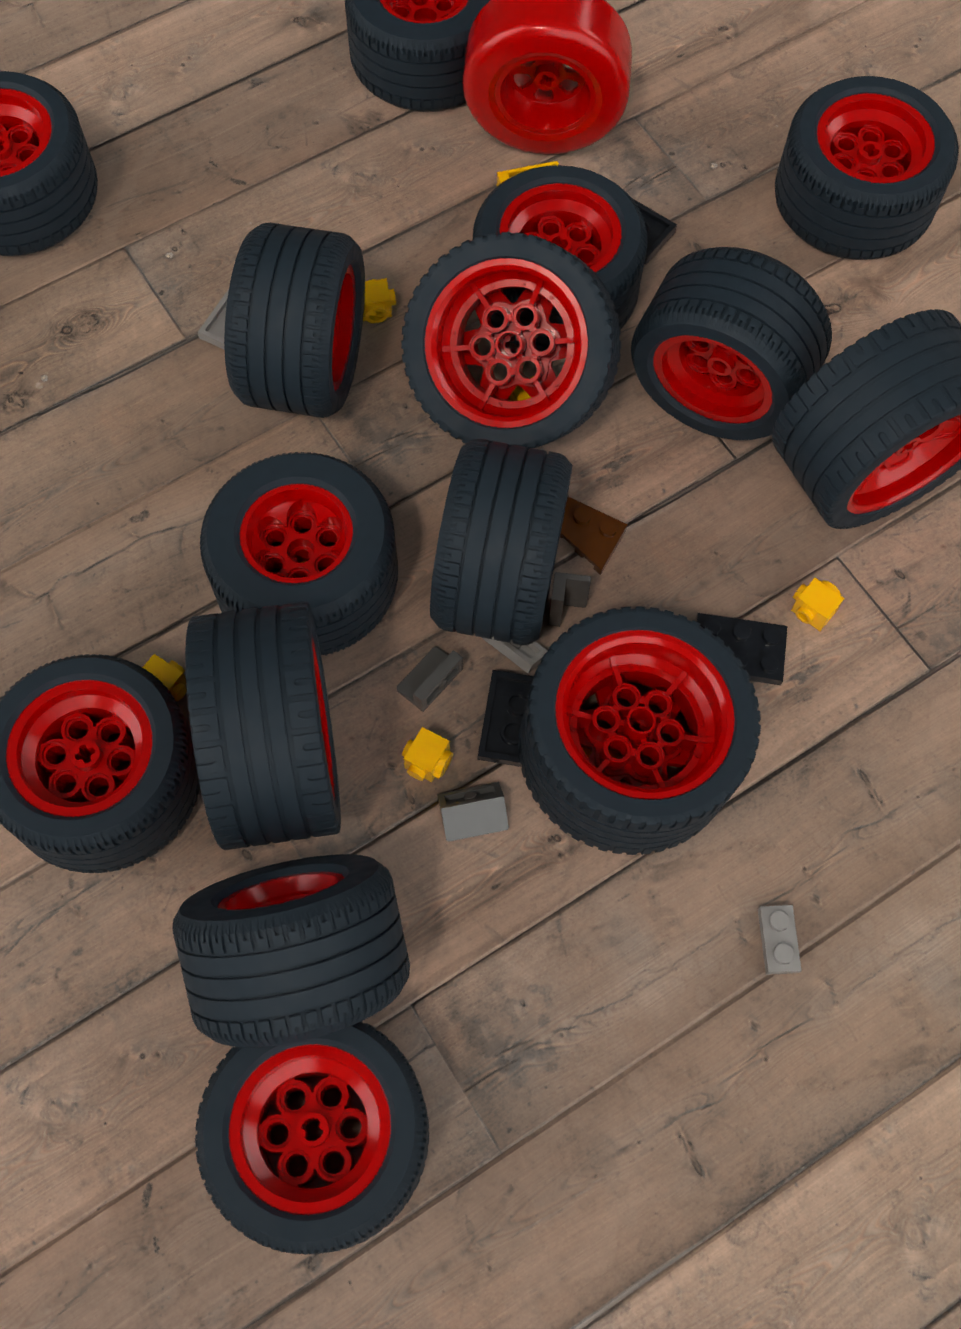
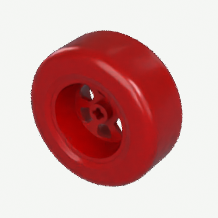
[463,0,632,154]

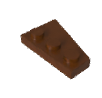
[560,496,628,575]

